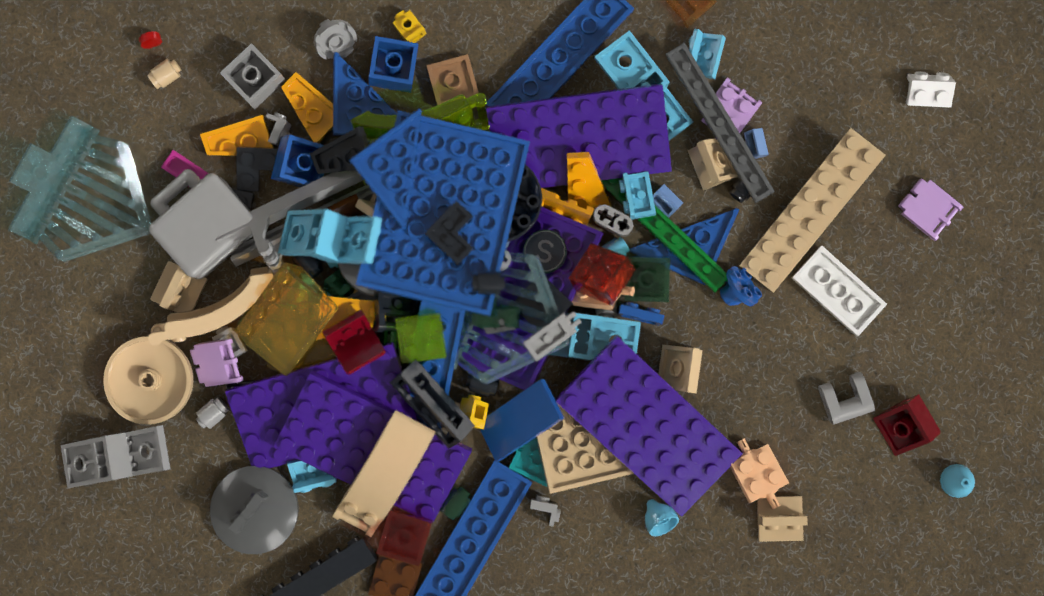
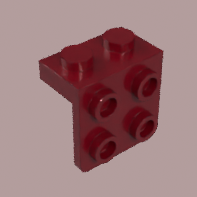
[322,310,386,375]

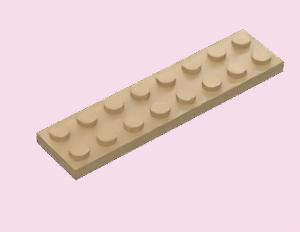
[739,128,886,293]

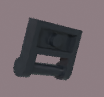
[373,291,418,335]

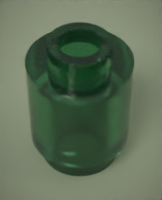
[440,486,471,520]

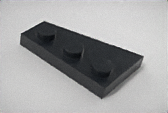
[310,127,370,174]

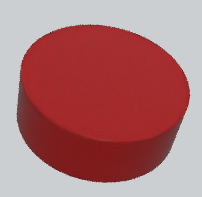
[139,31,162,49]

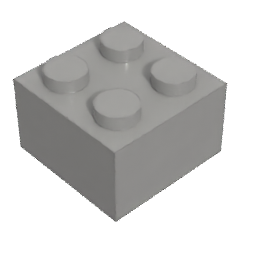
[220,43,286,109]

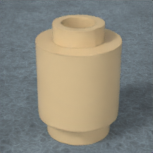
[147,58,181,89]

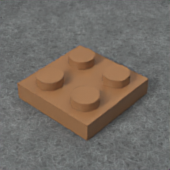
[427,54,480,108]

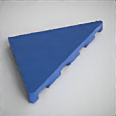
[333,52,397,137]
[349,109,421,230]
[629,208,739,285]

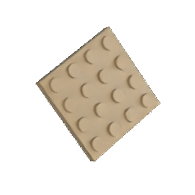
[536,402,634,494]

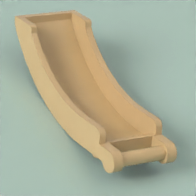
[148,266,273,346]
[332,410,435,537]

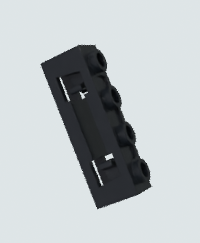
[389,359,475,449]

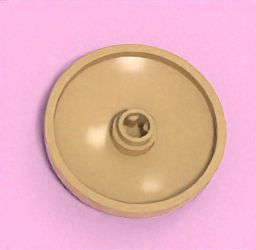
[104,337,193,424]

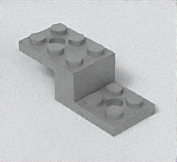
[60,425,170,488]

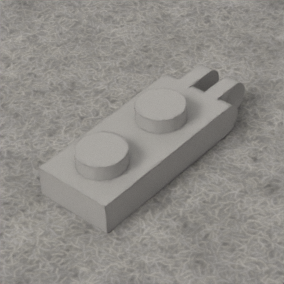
[522,311,581,361]

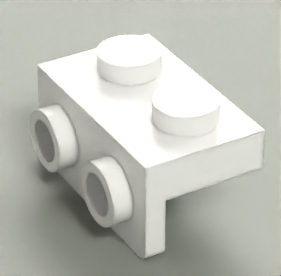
[906,72,956,107]

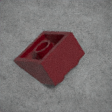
[873,394,941,456]

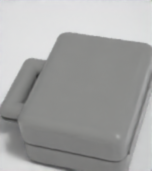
[149,169,253,279]

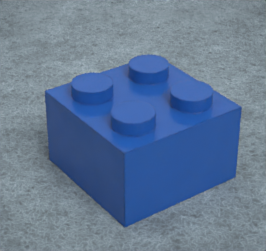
[368,36,419,93]
[271,134,324,188]

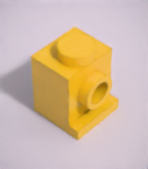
[393,10,426,43]
[460,395,489,429]

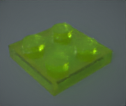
[395,313,447,363]

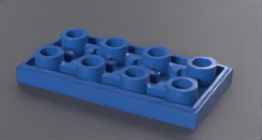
[480,379,564,462]

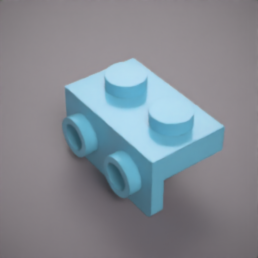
[689,29,726,79]
[619,172,656,219]
[287,460,337,493]

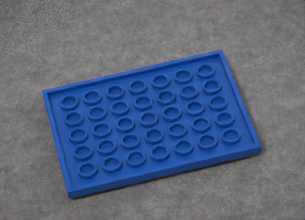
[356,110,530,316]

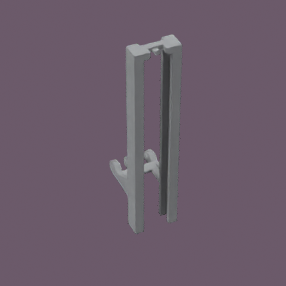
[217,171,374,280]

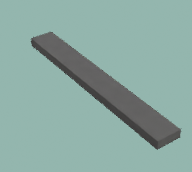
[665,42,775,203]

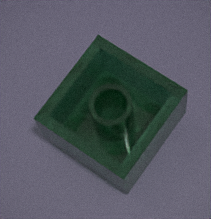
[624,255,671,302]

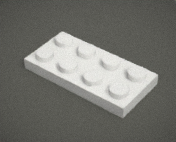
[792,246,887,337]

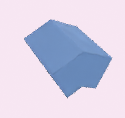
[744,128,768,159]
[653,184,683,218]

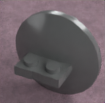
[210,466,299,555]

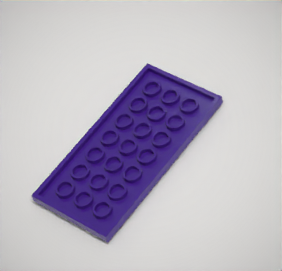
[486,84,672,188]
[456,207,603,390]
[555,335,743,517]
[225,342,420,468]
[273,370,472,524]

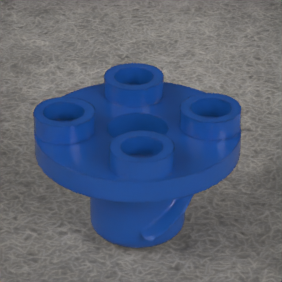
[720,266,762,306]

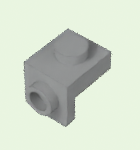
[265,112,291,147]
[212,326,248,357]
[530,495,561,527]

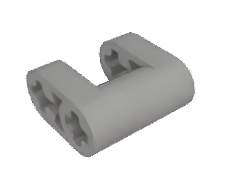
[593,205,633,237]
[818,372,875,425]

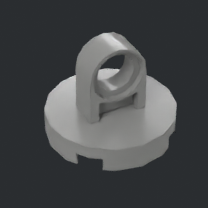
[313,19,357,60]

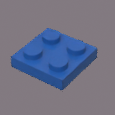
[617,302,665,326]

